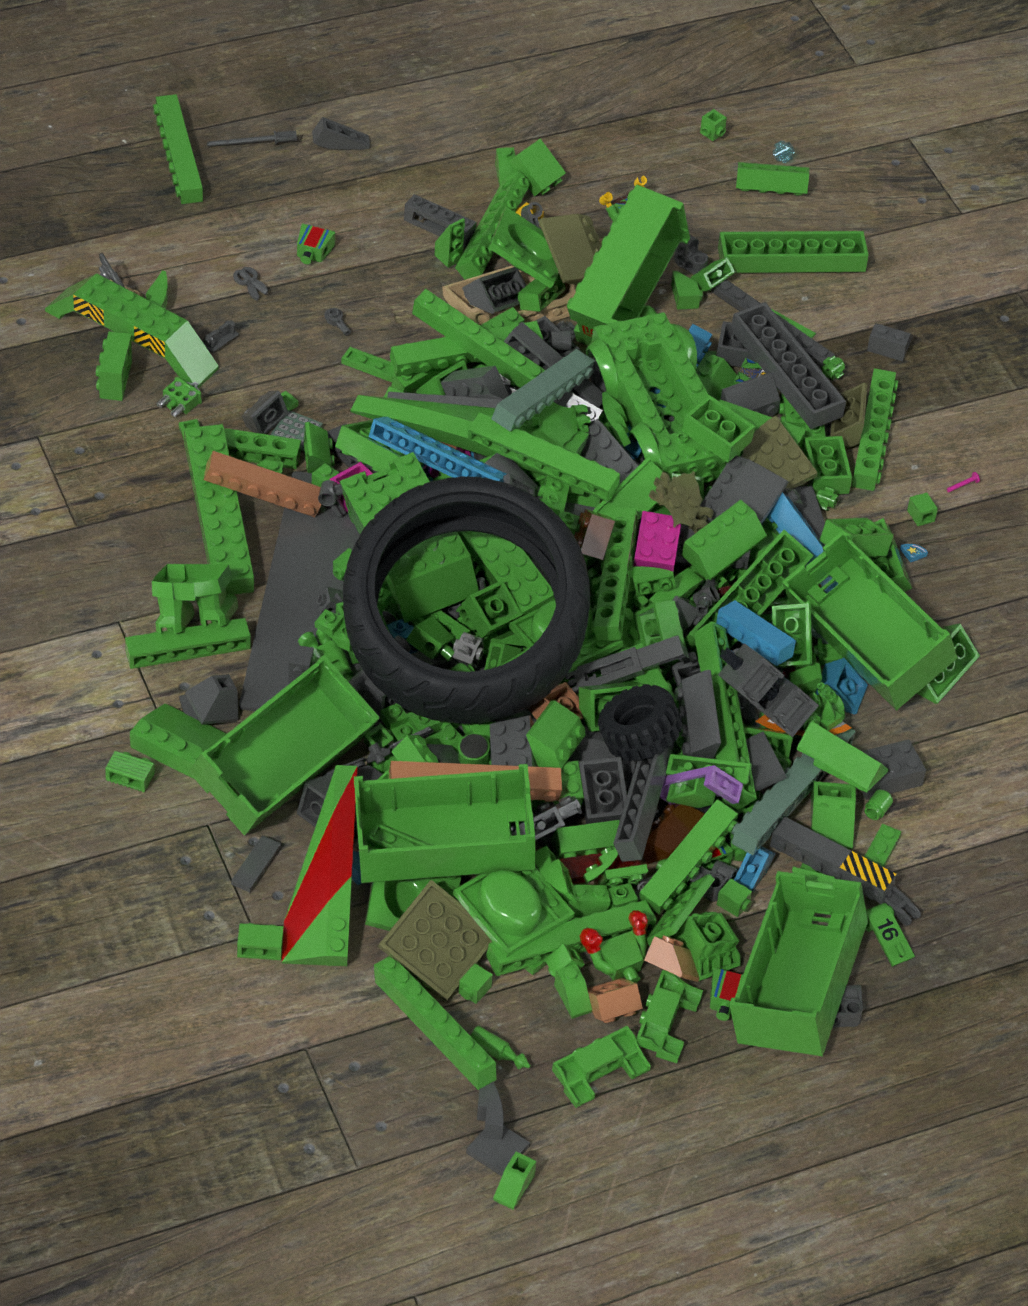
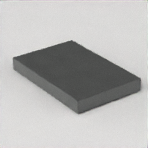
[746,732,787,792]

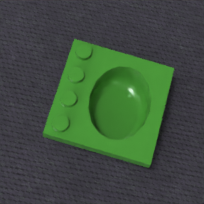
[488,207,558,288]
[509,600,623,674]
[453,867,575,958]
[365,875,461,931]

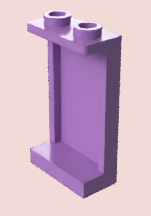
[660,765,743,804]

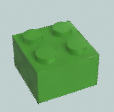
[462,580,522,639]

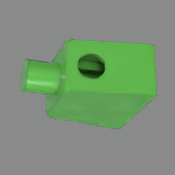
[406,616,454,661]

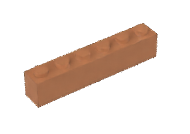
[203,451,322,517]

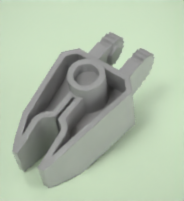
[453,632,484,668]

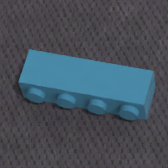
[716,600,796,666]

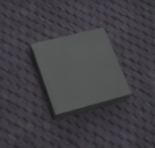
[466,1125,530,1176]

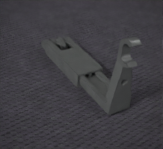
[565,635,699,693]

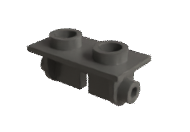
[202,320,239,353]

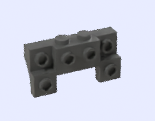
[511,796,582,840]

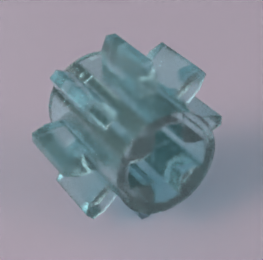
[773,140,795,163]

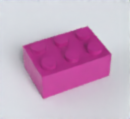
[633,511,681,571]

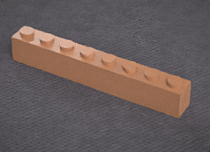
[389,761,562,802]

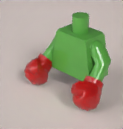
[579,910,648,983]

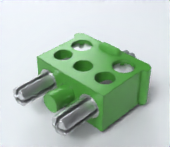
[156,377,202,417]

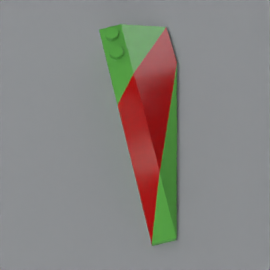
[282,765,357,966]

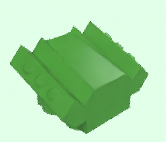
[670,912,740,981]

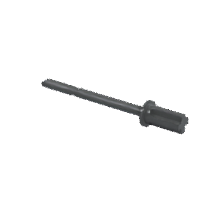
[207,130,297,147]

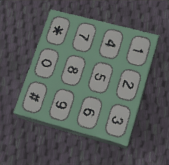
[271,410,323,452]

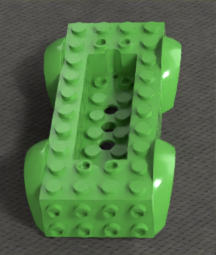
[586,312,741,483]

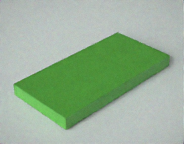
[646,874,715,946]

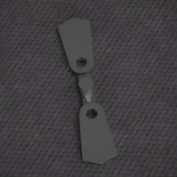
[322,726,434,777]

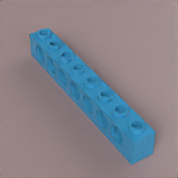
[369,417,506,482]

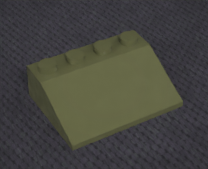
[538,214,602,285]

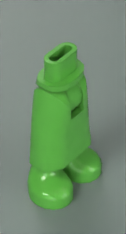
[298,629,353,681]

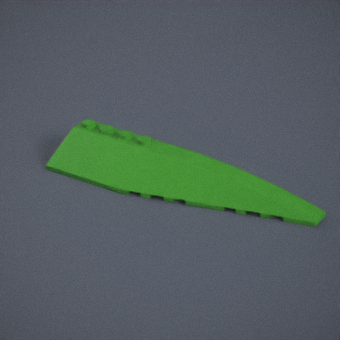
[351,395,589,475]

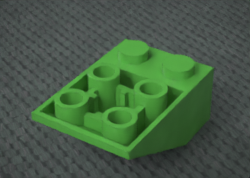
[811,781,856,850]

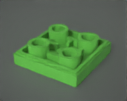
[598,864,648,889]

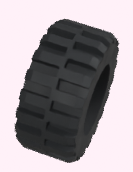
[598,684,682,762]

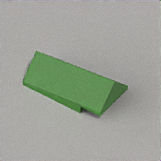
[797,721,888,793]

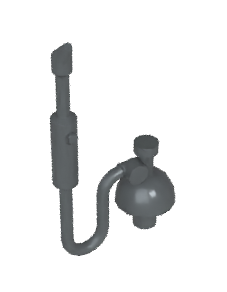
[99,253,125,288]

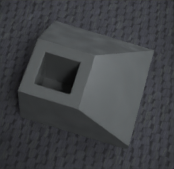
[185,674,238,725]

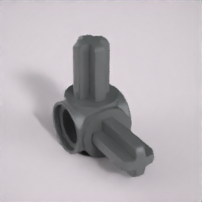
[318,480,346,517]

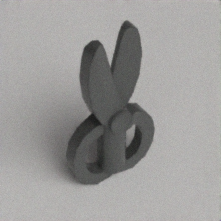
[233,267,268,301]

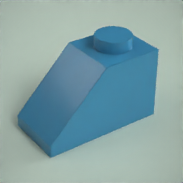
[734,846,776,892]

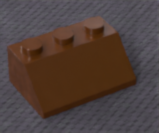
[643,803,704,864]

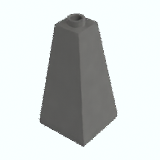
[297,765,383,827]

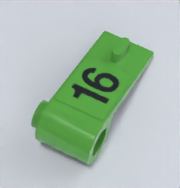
[865,903,915,967]

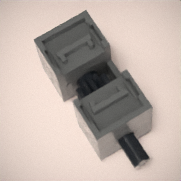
[718,643,819,737]

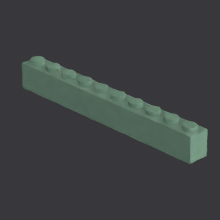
[732,728,856,855]

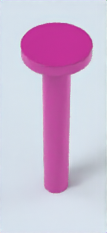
[947,472,980,493]

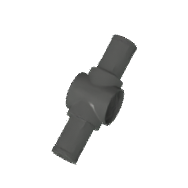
[693,579,720,616]

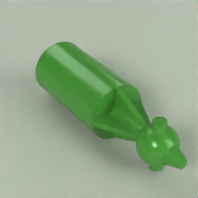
[470,1026,531,1069]

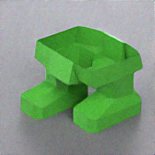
[152,564,238,634]

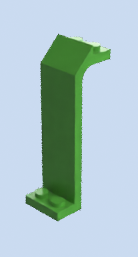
[575,457,671,571]

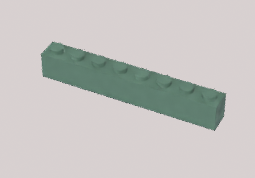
[491,349,595,432]

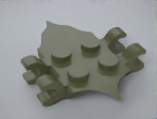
[649,471,714,533]

